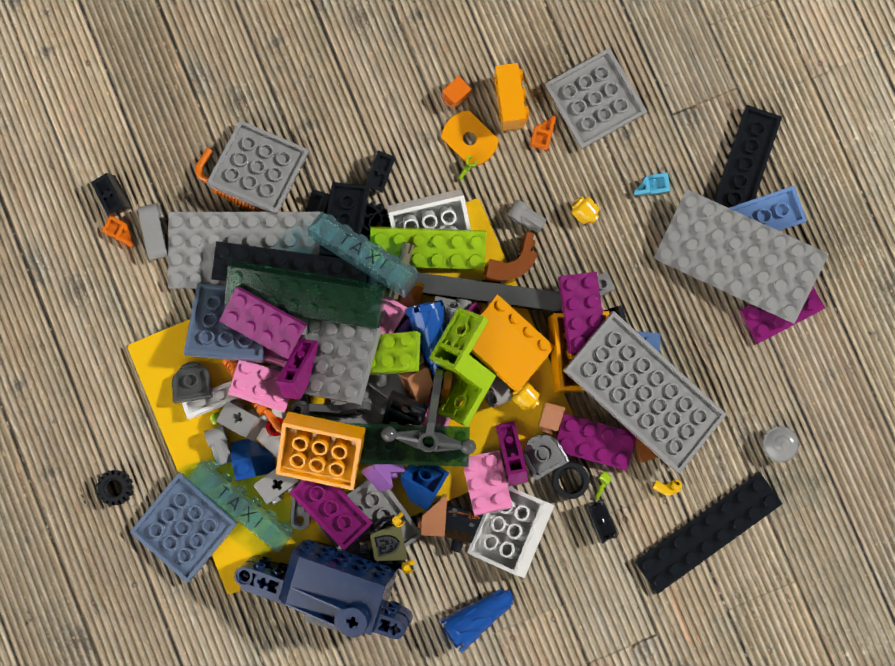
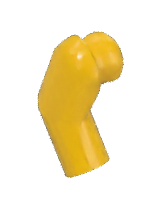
[652,480,682,496]

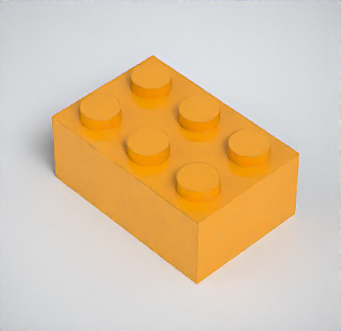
[494,63,529,131]

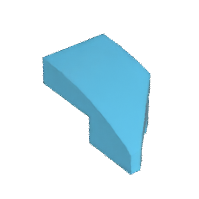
[634,172,671,196]

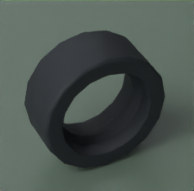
[551,462,589,499]

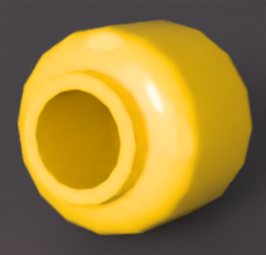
[571,196,600,224]
[511,381,540,410]

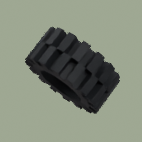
[96,470,134,506]

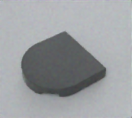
[172,362,213,404]
[524,434,570,480]

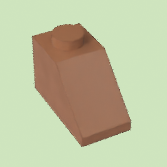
[398,365,433,405]
[538,403,565,434]
[418,494,447,537]

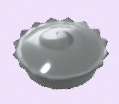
[762,425,800,463]

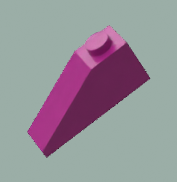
[276,339,319,400]
[496,421,528,486]

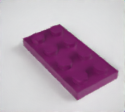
[558,272,604,354]
[219,286,307,359]
[739,286,825,344]
[555,413,636,471]
[290,480,373,550]

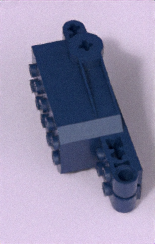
[234,540,413,639]

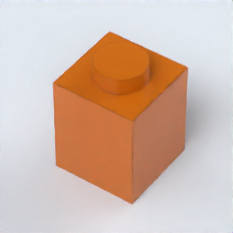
[442,76,472,109]

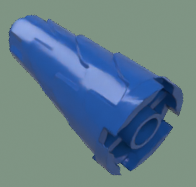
[405,300,446,376]
[439,589,514,653]

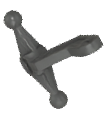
[381,368,476,455]
[289,394,371,419]

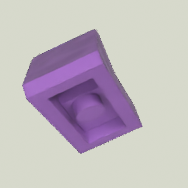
[362,464,405,492]

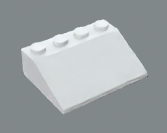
[387,189,471,230]
[467,486,554,578]

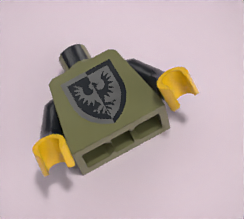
[359,512,415,574]

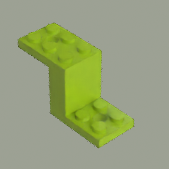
[429,307,496,427]

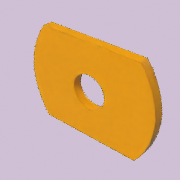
[441,110,499,166]

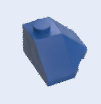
[231,439,276,481]
[400,463,449,511]

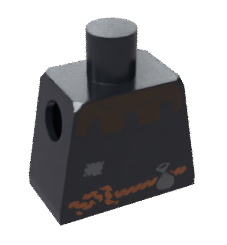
[445,505,483,553]

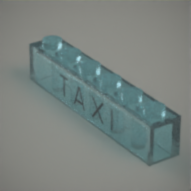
[308,211,419,298]
[187,459,295,553]

